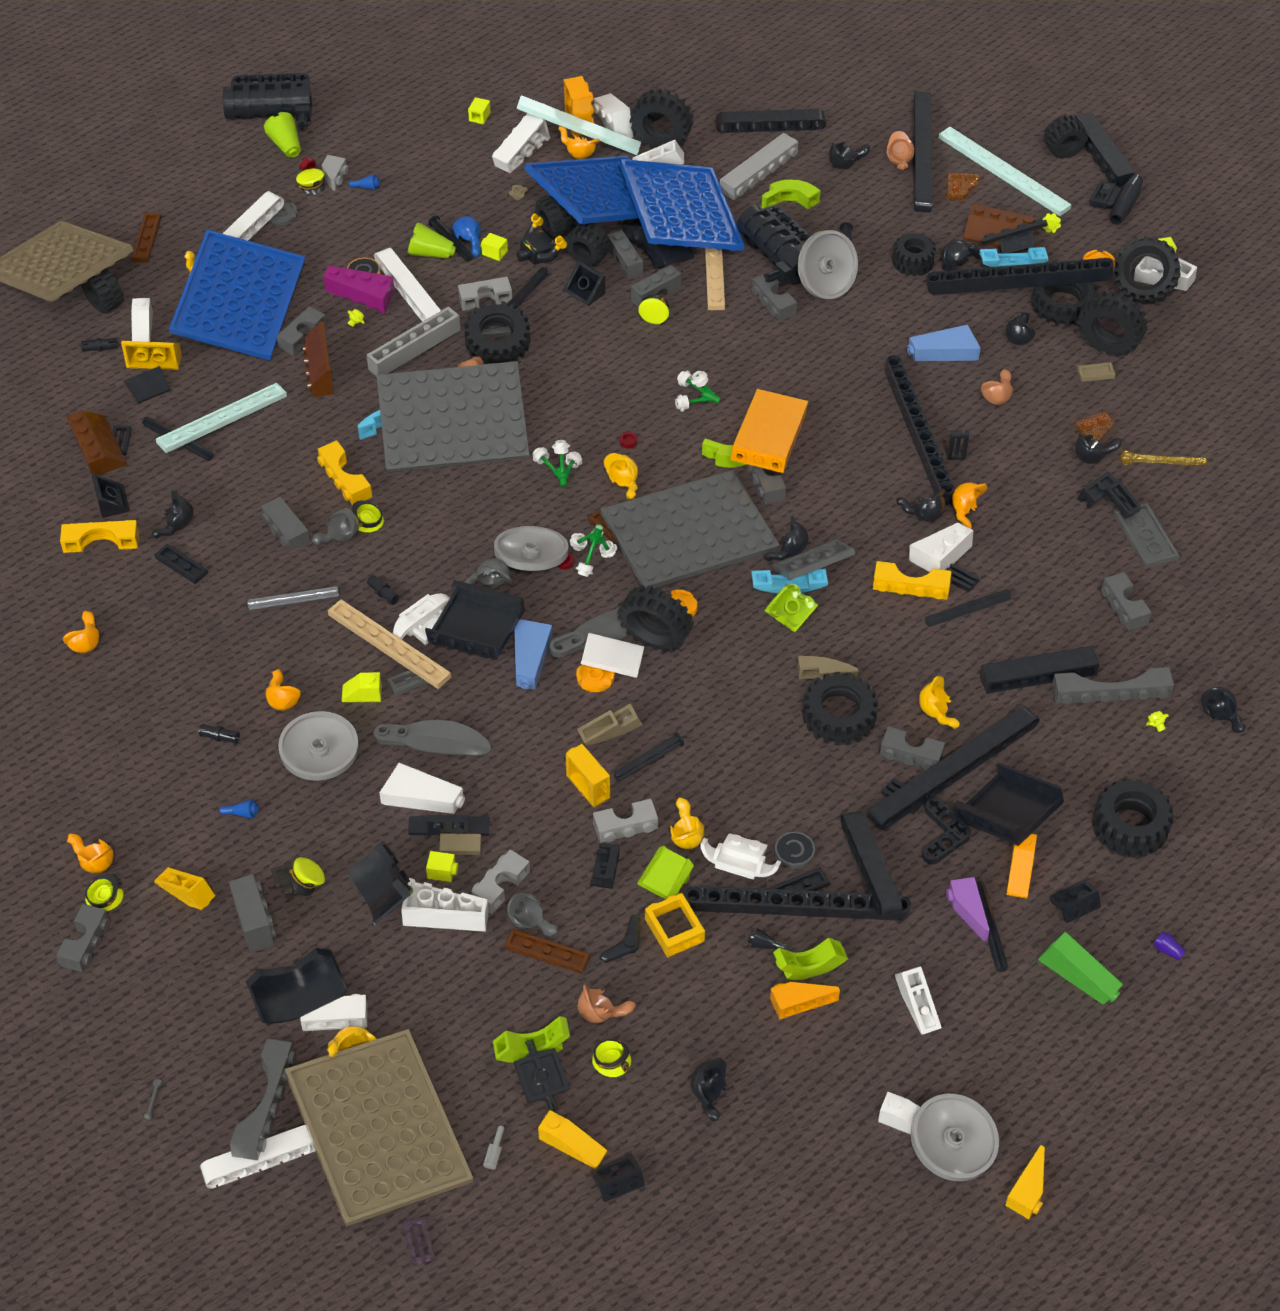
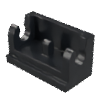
[1077,471,1117,508]
[590,843,620,889]

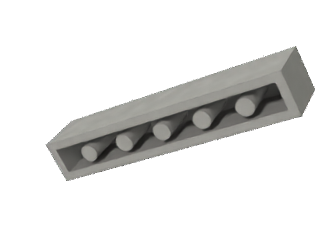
[720,133,798,200]
[367,306,460,377]

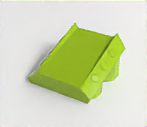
[765,584,818,632]
[637,846,694,899]

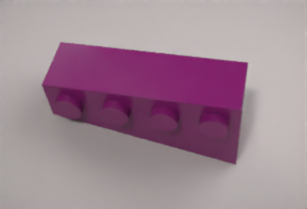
[323,265,395,314]

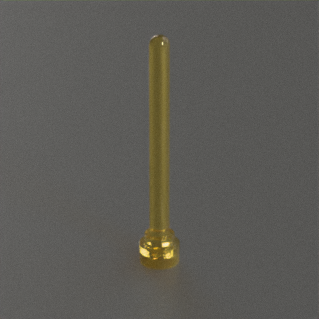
[1121,450,1208,466]

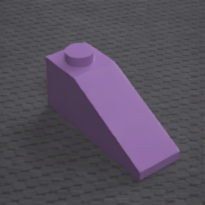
[946,877,989,941]

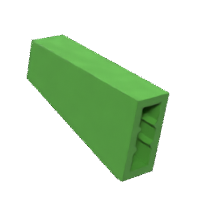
[1038,932,1123,1005]

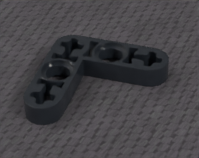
[922,797,971,865]

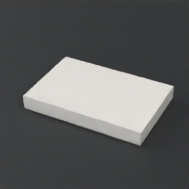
[581,633,644,678]

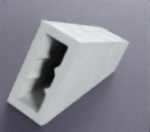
[380,763,465,814]

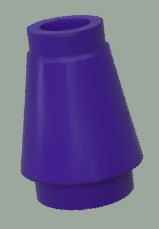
[1153,931,1186,961]

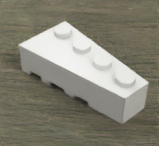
[492,113,550,173]
[401,878,488,932]

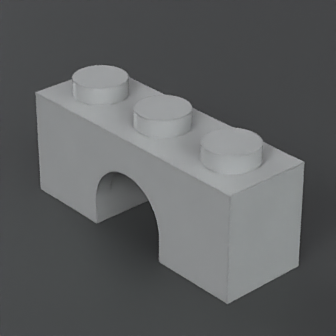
[458,277,512,311]
[593,799,658,843]
[472,850,530,914]

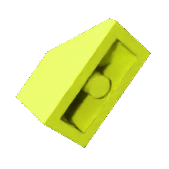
[342,672,382,702]

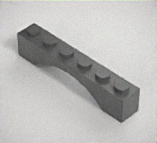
[1052,667,1174,704]
[230,1039,296,1161]

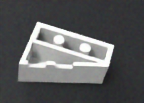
[593,93,634,138]
[1134,256,1197,291]
[909,523,973,572]

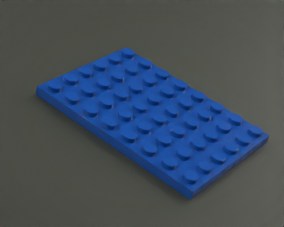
[524,156,639,224]
[619,159,745,251]
[169,229,305,360]

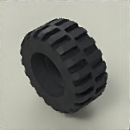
[1092,779,1174,858]

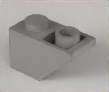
[322,155,348,191]

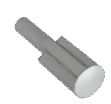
[483,1125,504,1170]

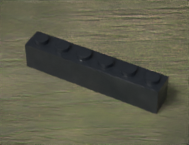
[1077,112,1135,187]
[980,646,1100,694]

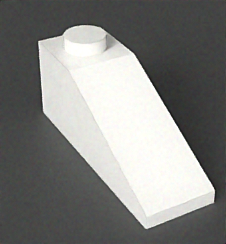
[632,140,684,165]
[132,298,153,342]
[895,966,942,1035]
[301,994,367,1031]
[878,1092,920,1134]

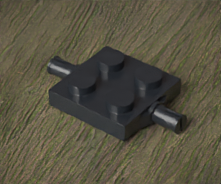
[513,1039,570,1111]

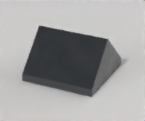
[563,260,606,306]
[124,366,170,404]
[91,473,130,518]

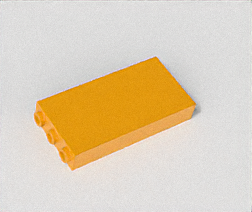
[731,389,808,473]

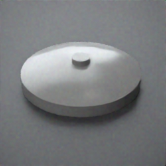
[798,230,858,299]
[494,526,568,571]
[278,711,359,781]
[911,1094,999,1181]

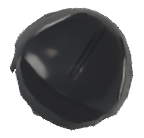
[829,142,870,169]
[942,239,981,271]
[1006,312,1035,345]
[1075,433,1122,463]
[896,489,946,522]
[152,490,193,539]
[764,516,809,562]
[1201,687,1246,733]
[690,1058,727,1122]

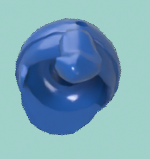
[451,216,481,258]

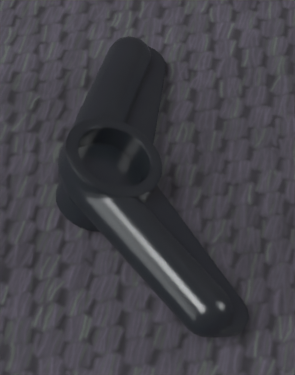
[599,914,641,963]

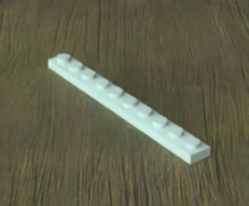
[939,127,1071,216]

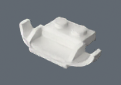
[393,594,450,645]
[701,833,781,880]

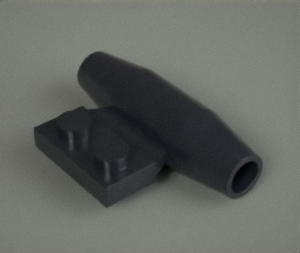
[1089,174,1143,224]

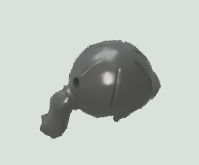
[312,508,359,546]
[465,558,513,589]
[507,892,558,937]

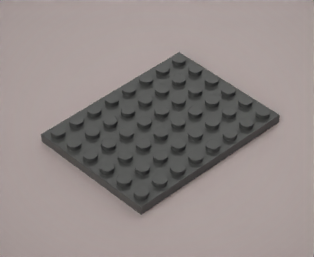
[377,361,529,472]
[600,470,780,589]

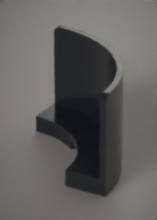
[622,223,694,268]
[347,841,413,926]
[246,948,347,1024]

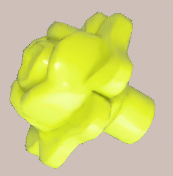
[1043,213,1061,233]
[348,309,365,327]
[1146,711,1169,732]

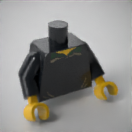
[516,214,567,265]

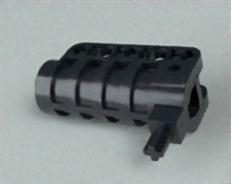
[223,73,313,129]
[737,205,810,284]

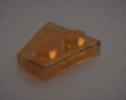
[947,173,980,200]
[1075,411,1115,442]

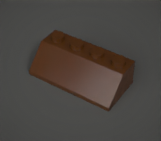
[963,204,1038,253]
[302,321,334,397]
[66,410,127,475]

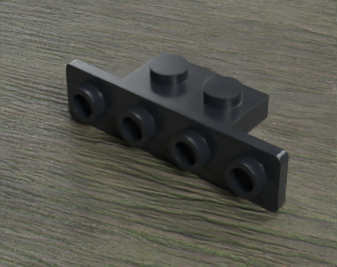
[981,218,1048,254]
[408,815,490,836]

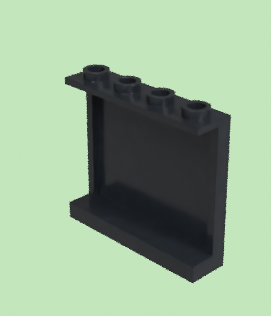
[425,580,525,660]
[953,762,1064,846]

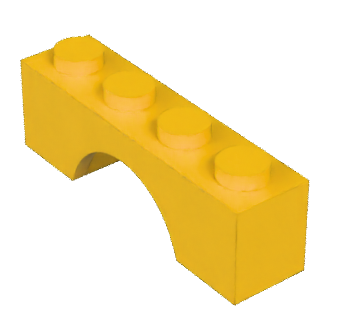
[317,440,372,505]
[60,520,139,553]
[873,561,951,599]

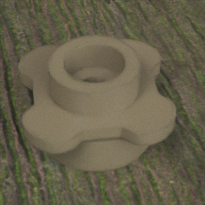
[509,185,528,200]

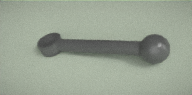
[144,1079,162,1121]

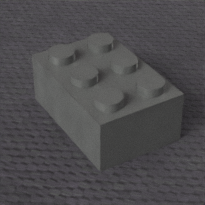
[229,874,276,953]

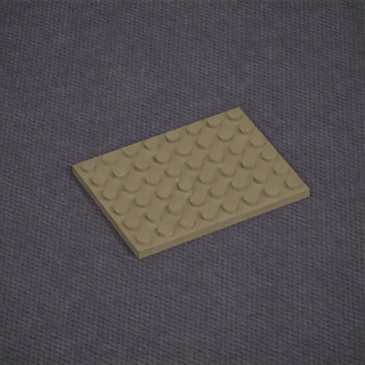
[0,221,133,302]
[285,1029,473,1227]

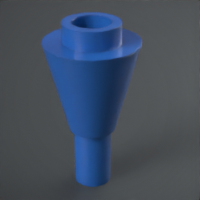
[349,174,380,190]
[220,799,258,819]

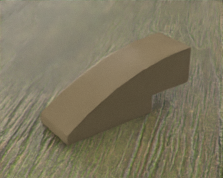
[797,656,858,680]
[577,704,642,745]

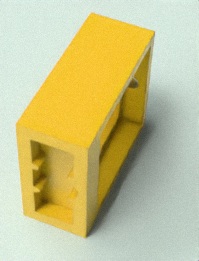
[566,744,610,807]
[645,893,705,958]

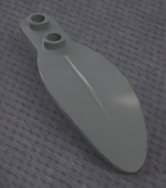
[549,607,629,658]
[374,720,491,756]

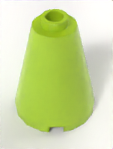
[264,112,301,158]
[408,222,456,259]

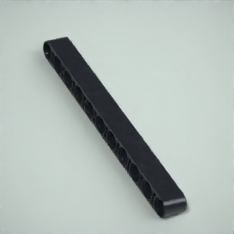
[914,91,932,212]
[926,258,1115,295]
[885,355,955,505]
[868,706,1040,830]
[684,886,911,921]

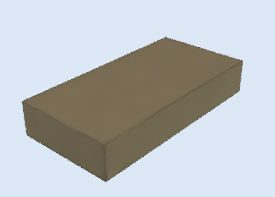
[1077,362,1116,382]
[439,834,481,855]

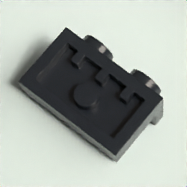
[1050,880,1101,923]
[591,1154,645,1202]

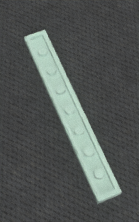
[517,95,641,155]
[156,383,287,453]

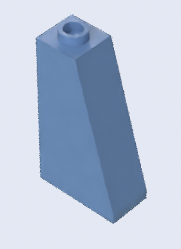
[907,325,980,361]
[514,619,553,689]

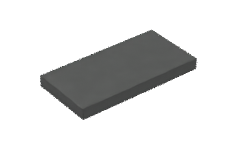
[1114,503,1180,568]
[773,539,855,580]

